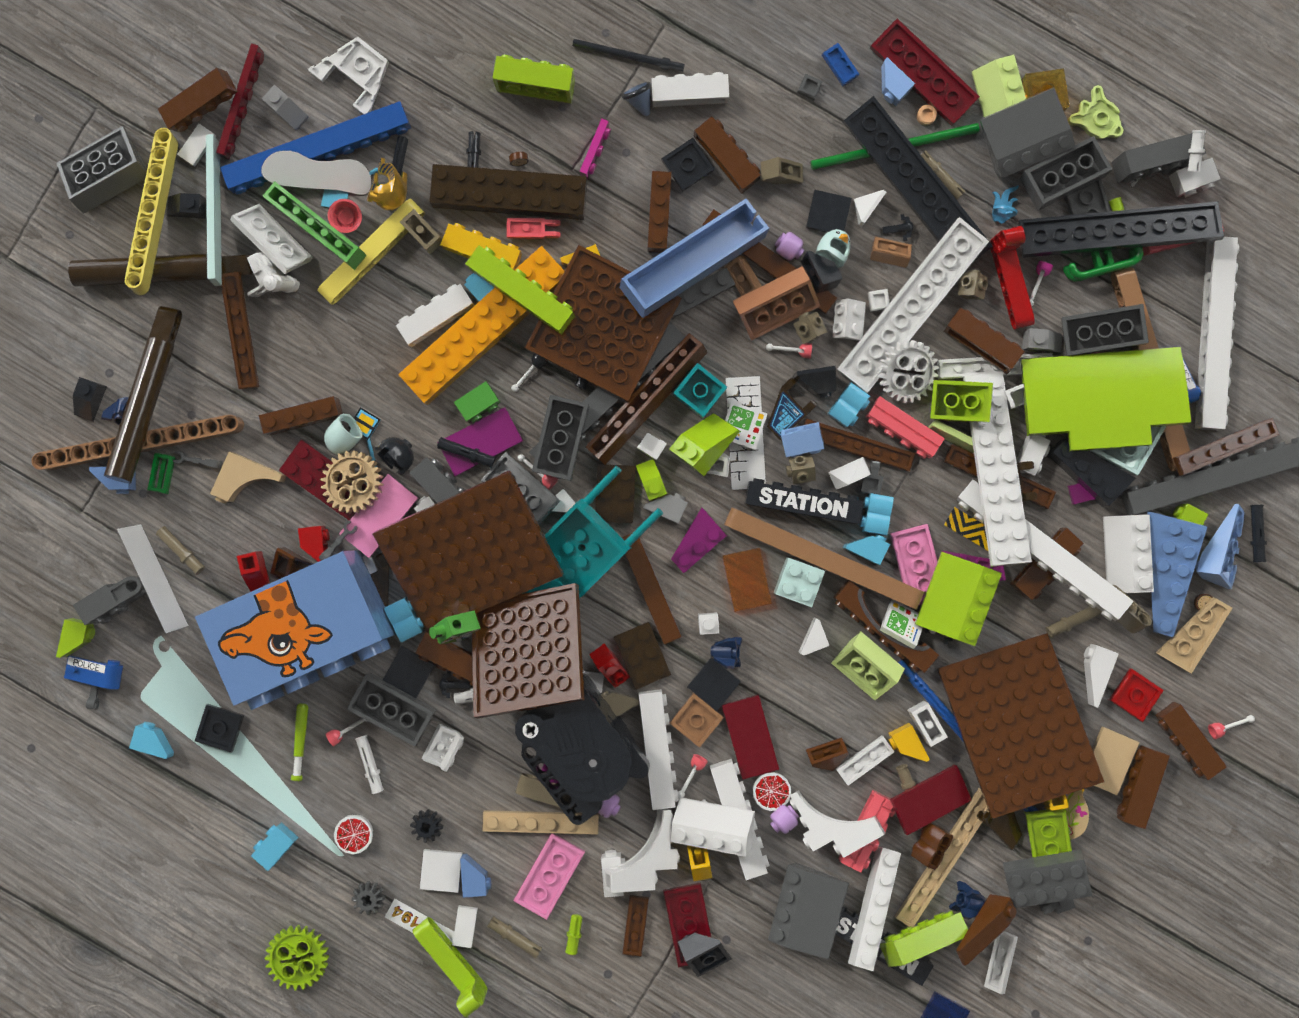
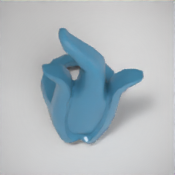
[992,185,1019,224]

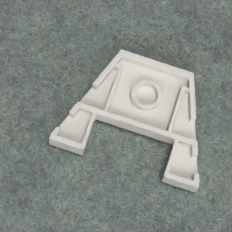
[308,37,389,115]

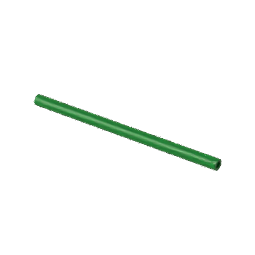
[810,123,980,170]

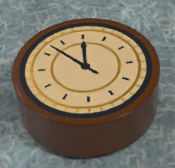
[509,152,529,166]
[1194,594,1213,611]

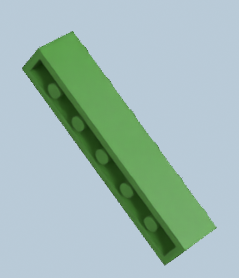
[263,181,367,270]

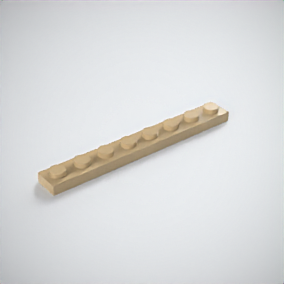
[895,788,989,927]

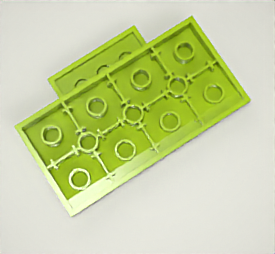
[1021,347,1191,451]

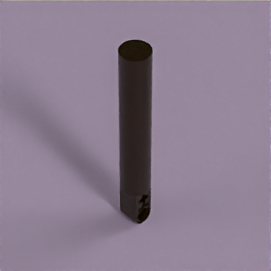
[68,253,254,287]
[104,306,182,483]

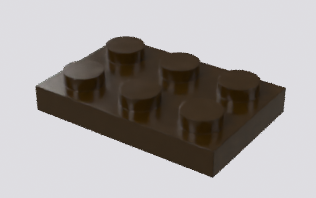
[595,464,636,523]
[614,621,671,690]

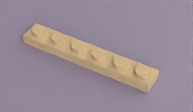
[483,810,599,834]

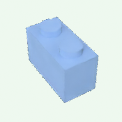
[781,422,824,458]

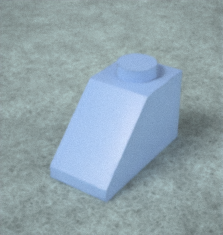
[881,57,915,106]

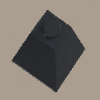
[792,366,836,398]
[678,933,732,977]

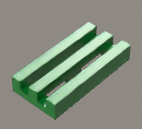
[147,453,176,494]

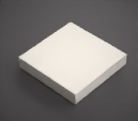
[420,849,463,893]

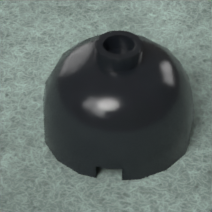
[375,437,414,475]

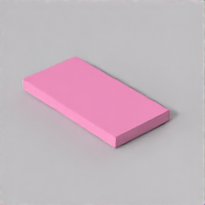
[339,474,419,558]
[890,524,938,608]
[514,833,585,920]

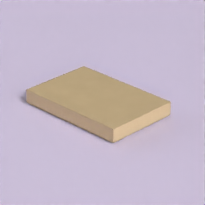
[1092,726,1139,795]

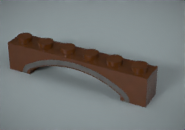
[833,580,939,673]

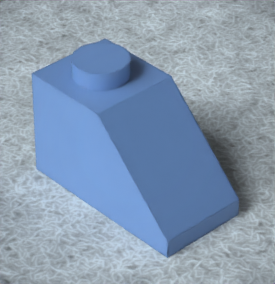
[89,467,136,494]
[460,854,491,898]

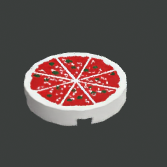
[753,771,791,811]
[334,815,373,854]

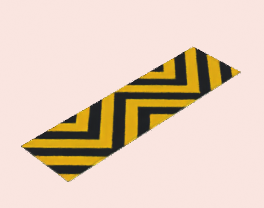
[944,507,988,551]

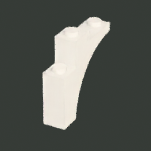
[790,790,885,858]
[604,809,680,893]

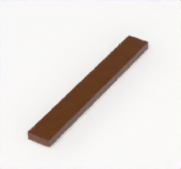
[702,209,837,314]

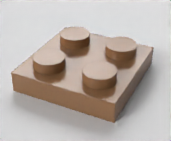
[670,693,724,748]

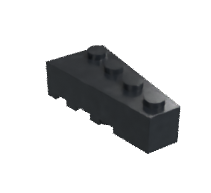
[1047,438,1136,507]

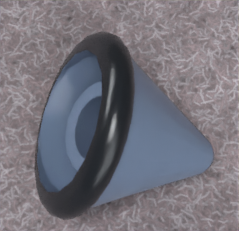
[622,82,652,116]

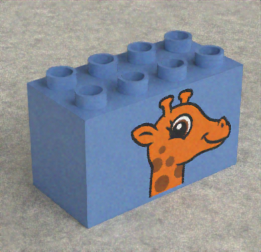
[195,550,396,710]

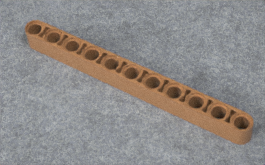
[1111,267,1190,471]
[32,415,244,470]
[724,507,924,610]

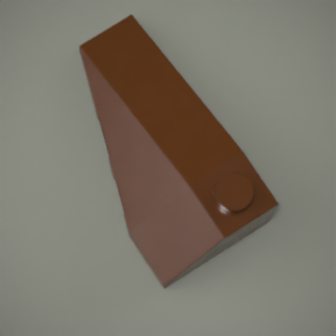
[956,894,1017,966]

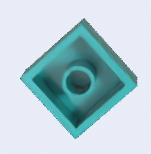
[673,363,727,419]

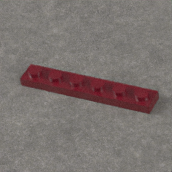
[216,43,264,160]

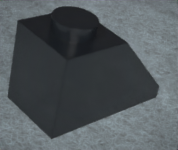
[167,193,207,219]
[800,251,843,294]
[73,377,107,422]

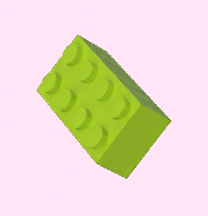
[492,55,575,104]
[880,911,968,967]

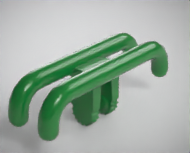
[1063,247,1143,282]

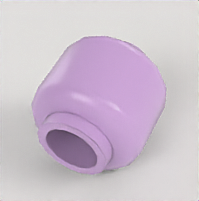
[775,232,804,261]
[598,795,621,818]
[770,805,799,834]

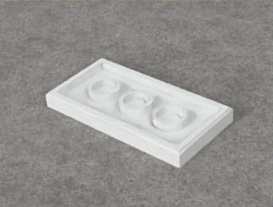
[230,204,313,274]

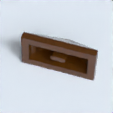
[806,737,849,771]

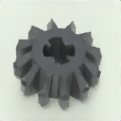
[352,881,386,916]

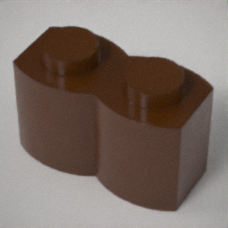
[911,823,953,870]

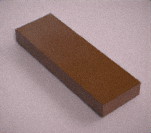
[622,895,649,957]

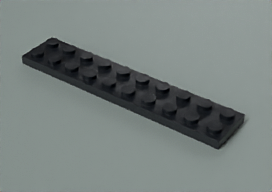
[843,96,993,264]
[1018,201,1224,258]

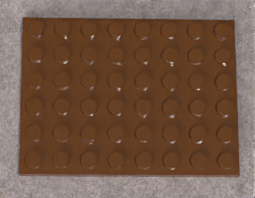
[372,470,564,632]
[937,633,1104,818]

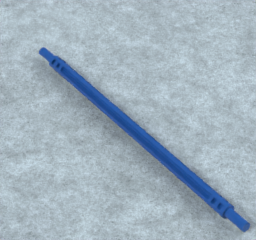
[898,660,1039,812]

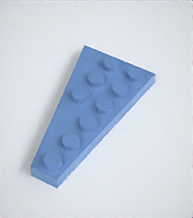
[1147,511,1207,637]

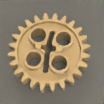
[321,450,384,514]

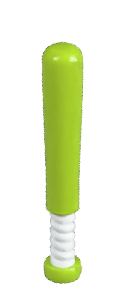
[291,703,309,781]

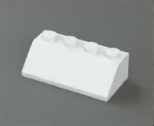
[1103,515,1154,593]
[671,798,755,857]

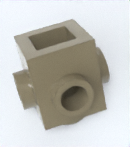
[958,270,988,300]
[793,312,827,344]
[786,454,816,485]

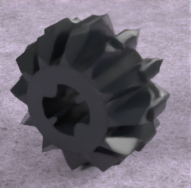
[410,809,444,843]

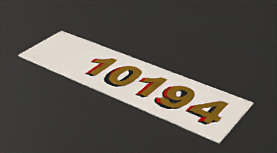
[385,899,454,943]

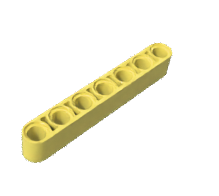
[318,199,425,305]

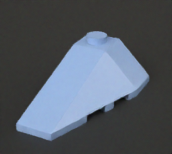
[1196,504,1245,589]

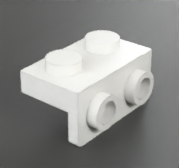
[833,299,866,341]
[422,724,464,772]

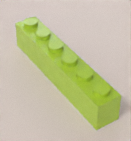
[465,245,575,335]

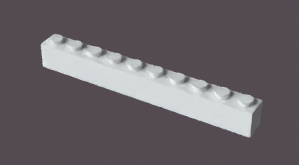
[1195,237,1239,431]
[957,480,1133,621]

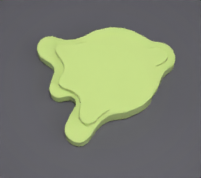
[1068,85,1124,139]

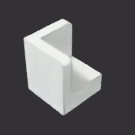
[1004,384,1024,410]
[637,433,667,461]

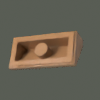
[870,237,912,268]
[724,256,762,296]

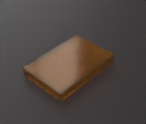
[722,548,772,612]

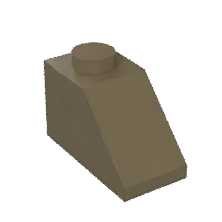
[761,157,803,184]
[400,209,442,255]
[601,690,640,716]

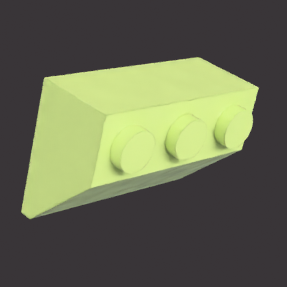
[972,55,1026,117]
[831,631,905,700]

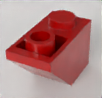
[298,526,330,562]
[237,551,270,592]
[589,643,630,688]

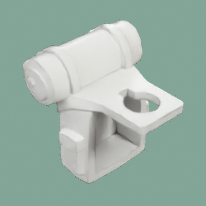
[247,252,300,297]

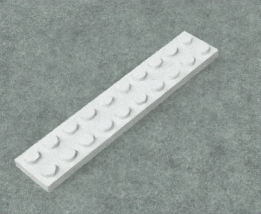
[837,217,989,393]
[963,373,1032,567]

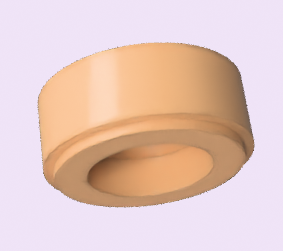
[917,105,937,126]

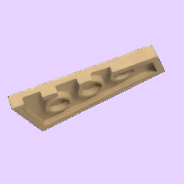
[1156,597,1232,674]

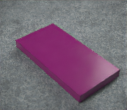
[437,407,523,476]

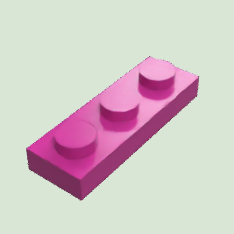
[580,118,611,179]

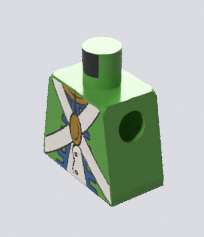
[429,611,480,644]

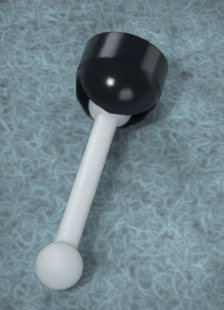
[511,354,548,392]

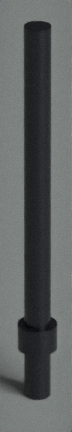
[572,39,685,72]

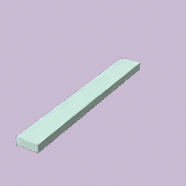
[206,134,222,286]

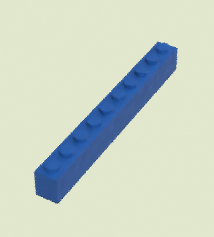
[220,101,411,194]

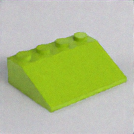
[915,552,1002,646]

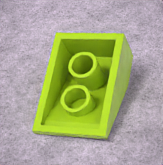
[930,380,993,422]
[669,413,740,476]

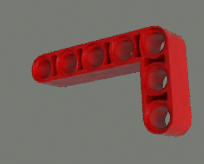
[990,226,1035,330]

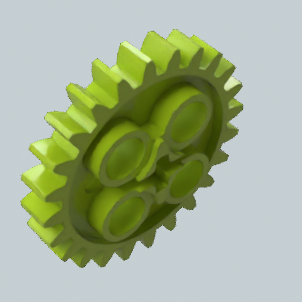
[264,925,329,991]

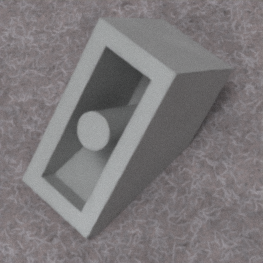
[262,85,309,131]
[1022,328,1062,354]
[643,493,688,524]

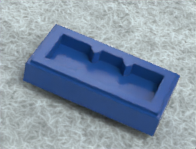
[822,43,859,87]

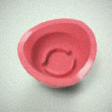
[328,199,362,233]

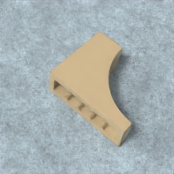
[210,452,287,504]

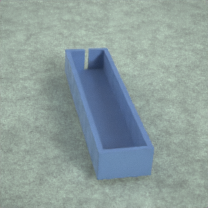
[620,199,769,318]

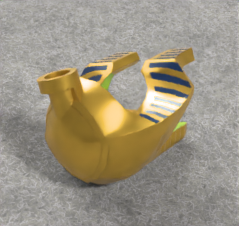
[367,158,407,210]

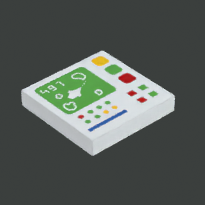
[725,401,767,450]
[880,599,923,649]

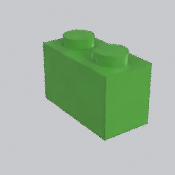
[454,381,501,423]

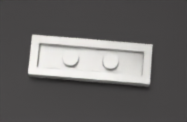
[836,735,894,786]
[984,931,1018,994]

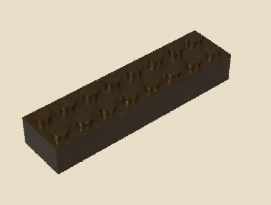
[430,164,587,220]

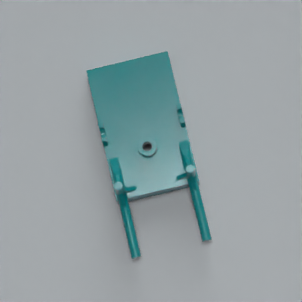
[522,466,663,599]

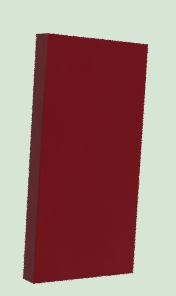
[722,695,779,780]
[890,765,972,835]
[663,882,712,968]

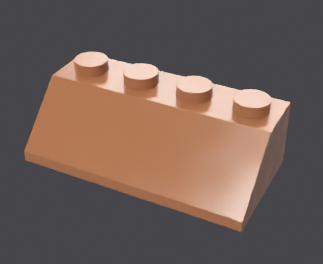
[733,267,820,341]

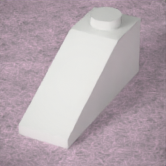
[1084,644,1118,708]

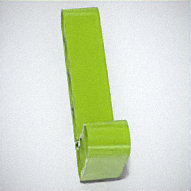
[412,917,488,1018]

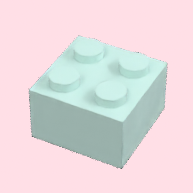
[774,557,825,607]

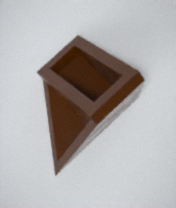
[270,547,314,579]

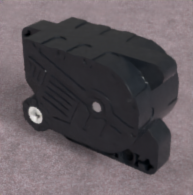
[515,674,650,825]

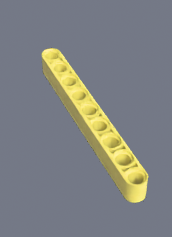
[125,128,178,295]

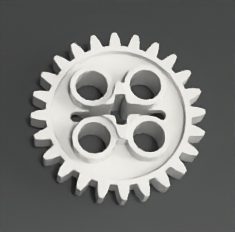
[878,340,939,403]

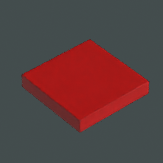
[1109,668,1164,722]

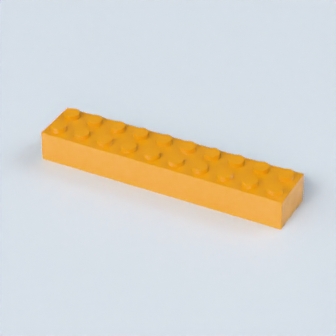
[398,245,565,405]

